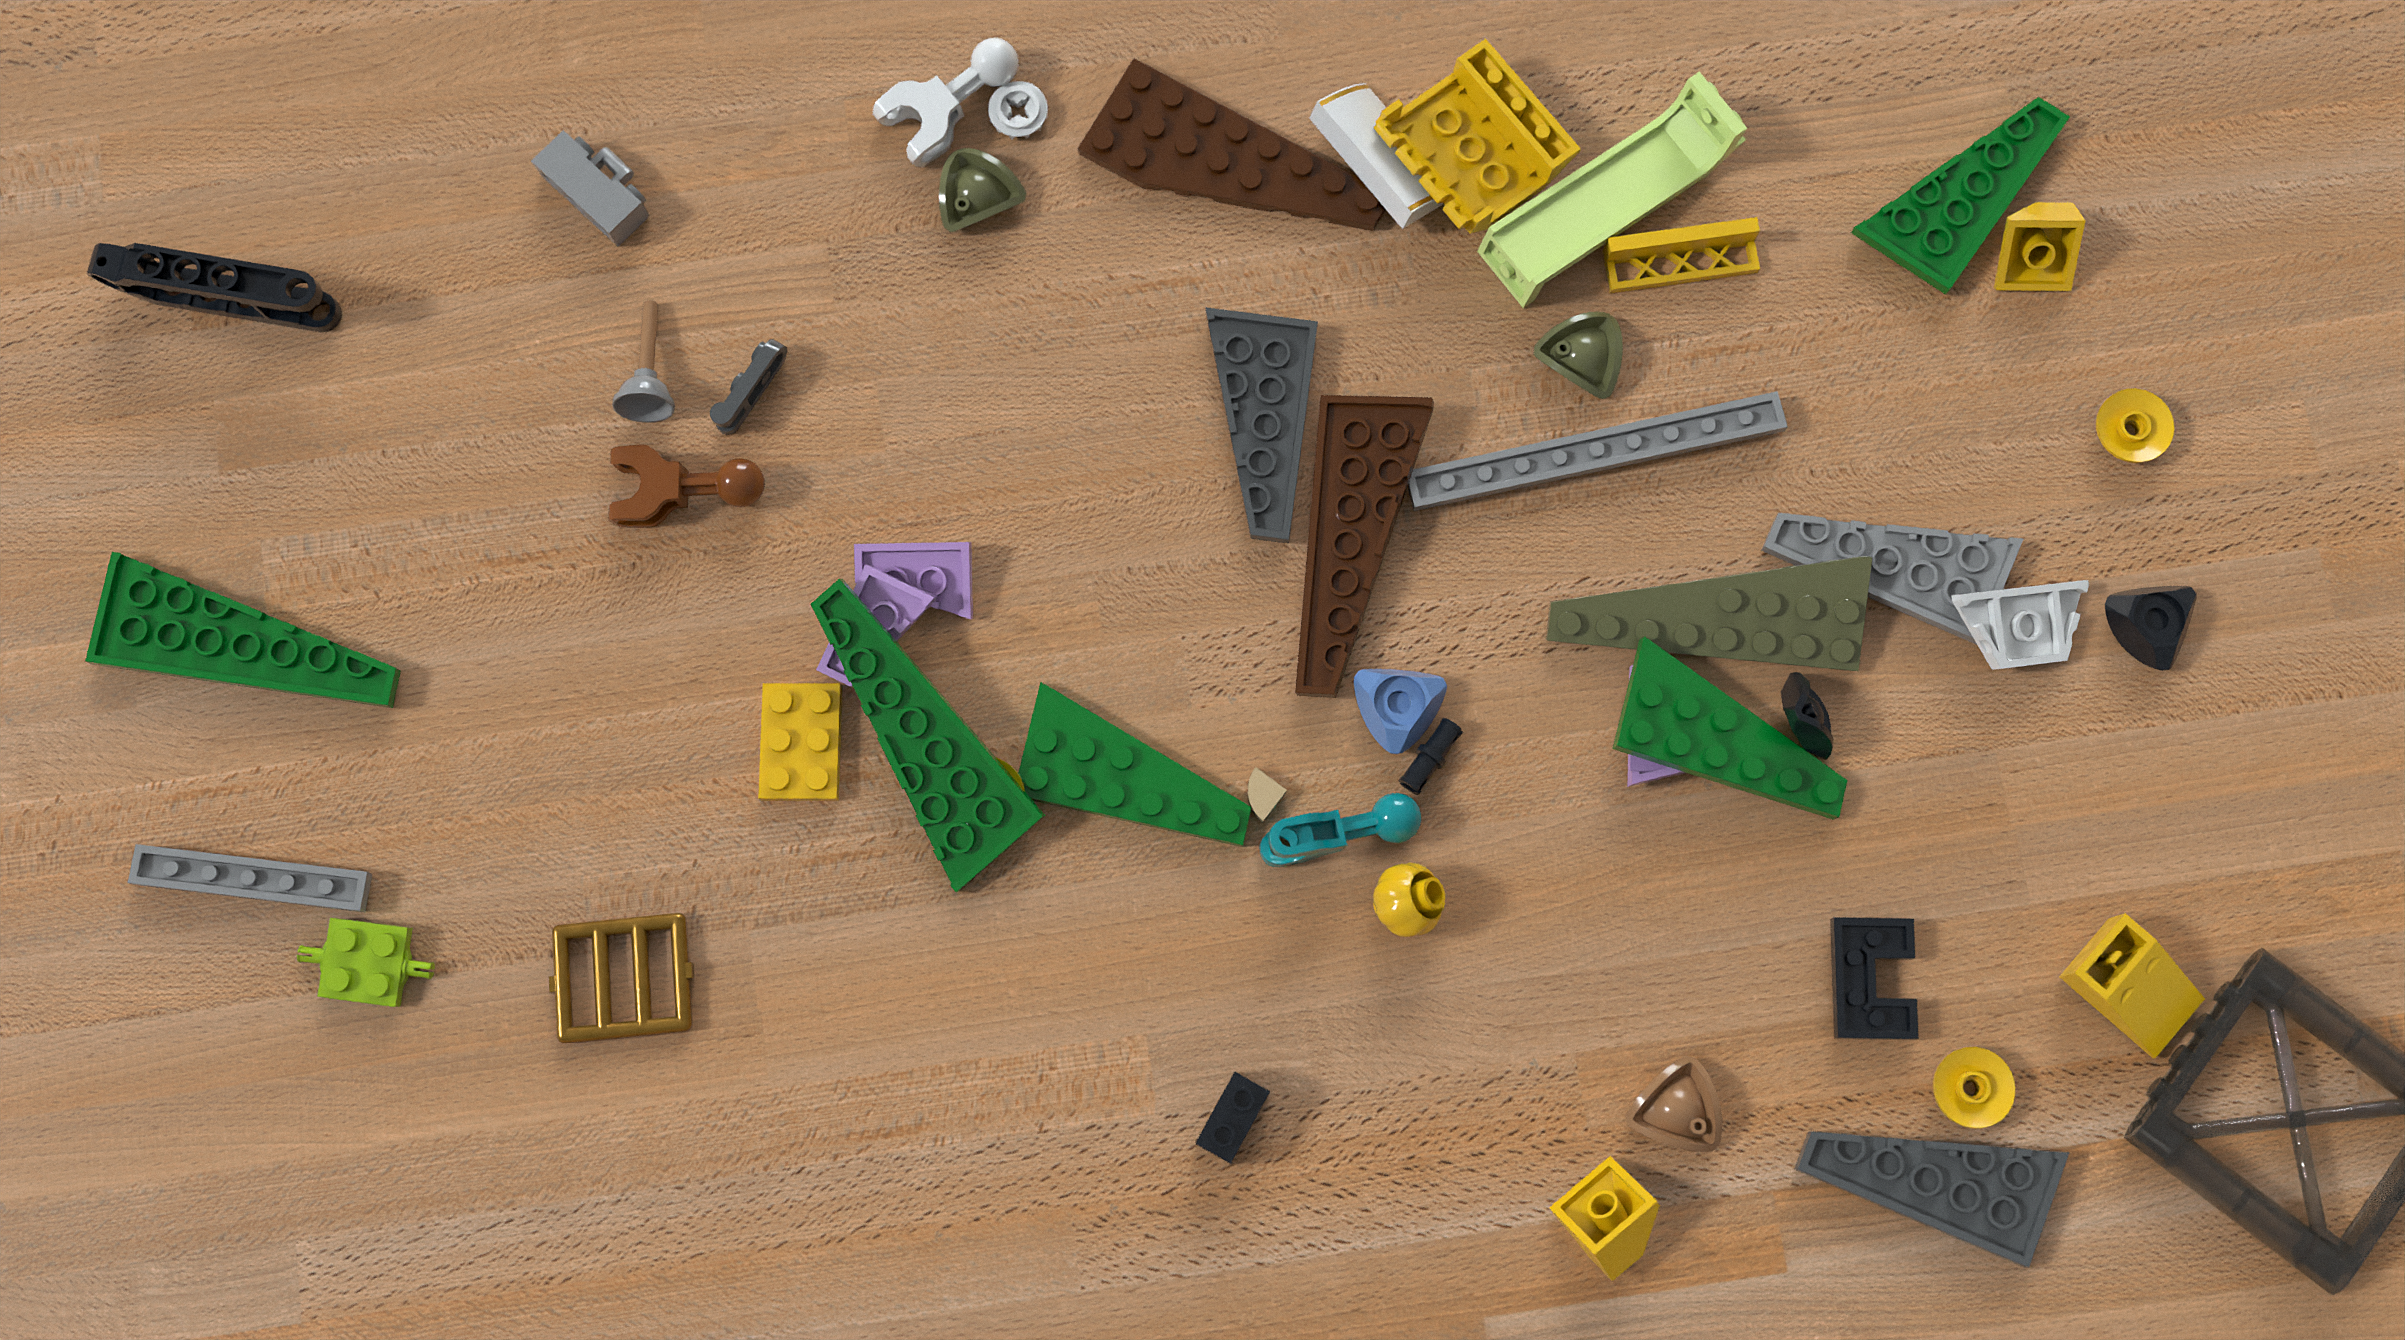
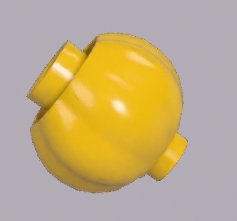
[1373,862,1445,937]

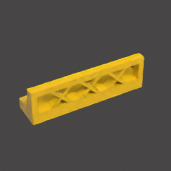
[1602,217,1760,294]

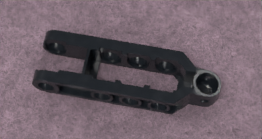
[86,243,342,332]

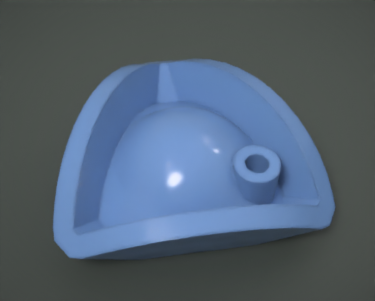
[1354,669,1447,754]

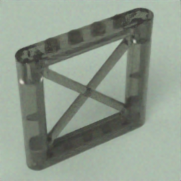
[2124,948,2405,1295]

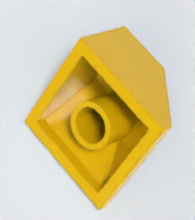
[1994,202,2086,291]
[1549,1156,1660,1282]

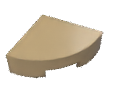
[1248,767,1287,823]

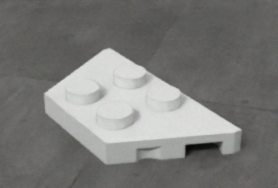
[1951,580,2089,670]

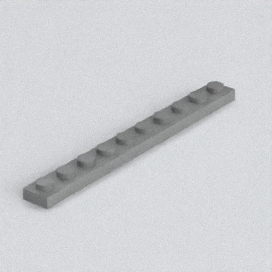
[1408,391,1788,511]

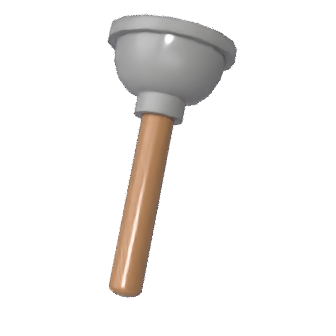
[612,300,675,423]

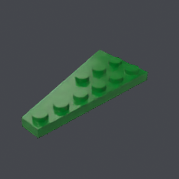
[1851,97,2070,295]

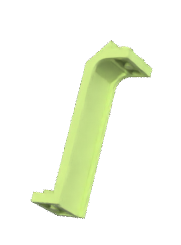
[1477,72,1747,308]

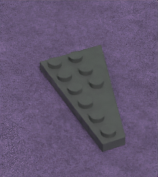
[1205,307,1318,544]
[1794,1131,2069,1268]

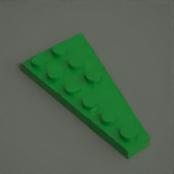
[1612,636,1848,820]
[1018,682,1251,847]

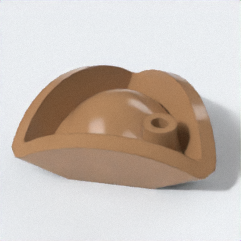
[1626,1056,1722,1152]

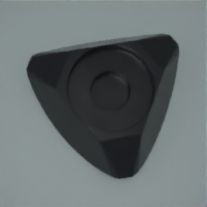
[2105,586,2197,671]
[1781,672,1833,760]

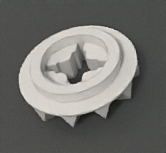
[988,81,1048,139]

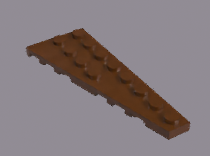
[1295,395,1434,698]

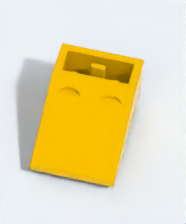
[2059,913,2205,1059]

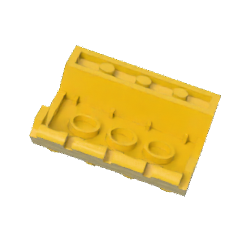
[1374,38,1581,234]

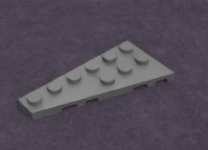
[1761,513,2023,645]

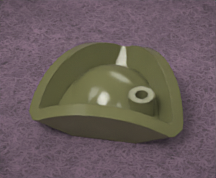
[939,148,1026,232]
[1534,312,1623,399]

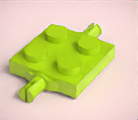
[297,918,435,1007]

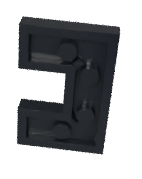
[1830,917,1919,1040]

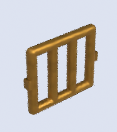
[549,913,695,1043]

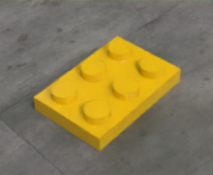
[758,683,842,801]

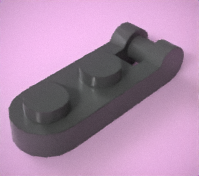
[710,339,788,435]

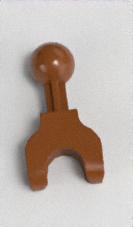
[608,444,765,528]

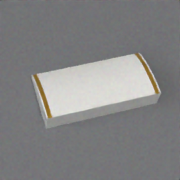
[1309,83,1444,229]

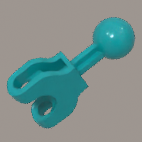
[1259,793,1421,867]

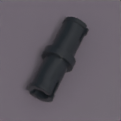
[1398,718,1463,795]

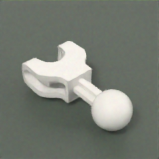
[873,38,1018,167]

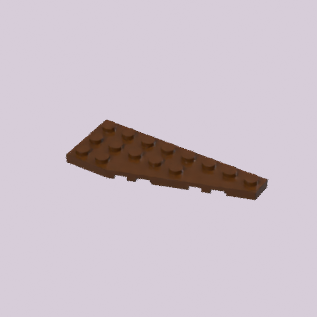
[1078,58,1386,231]

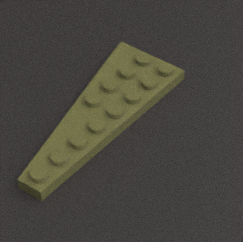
[1546,556,1872,671]

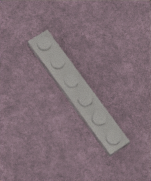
[128,844,372,913]

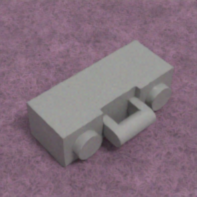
[531,130,649,247]

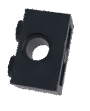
[1195,1071,1270,1164]

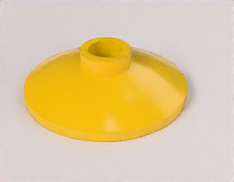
[2096,388,2175,463]
[1933,1047,2016,1129]

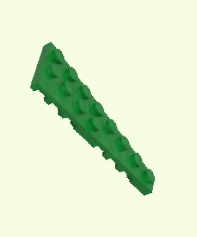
[85,552,401,708]
[810,578,1045,892]

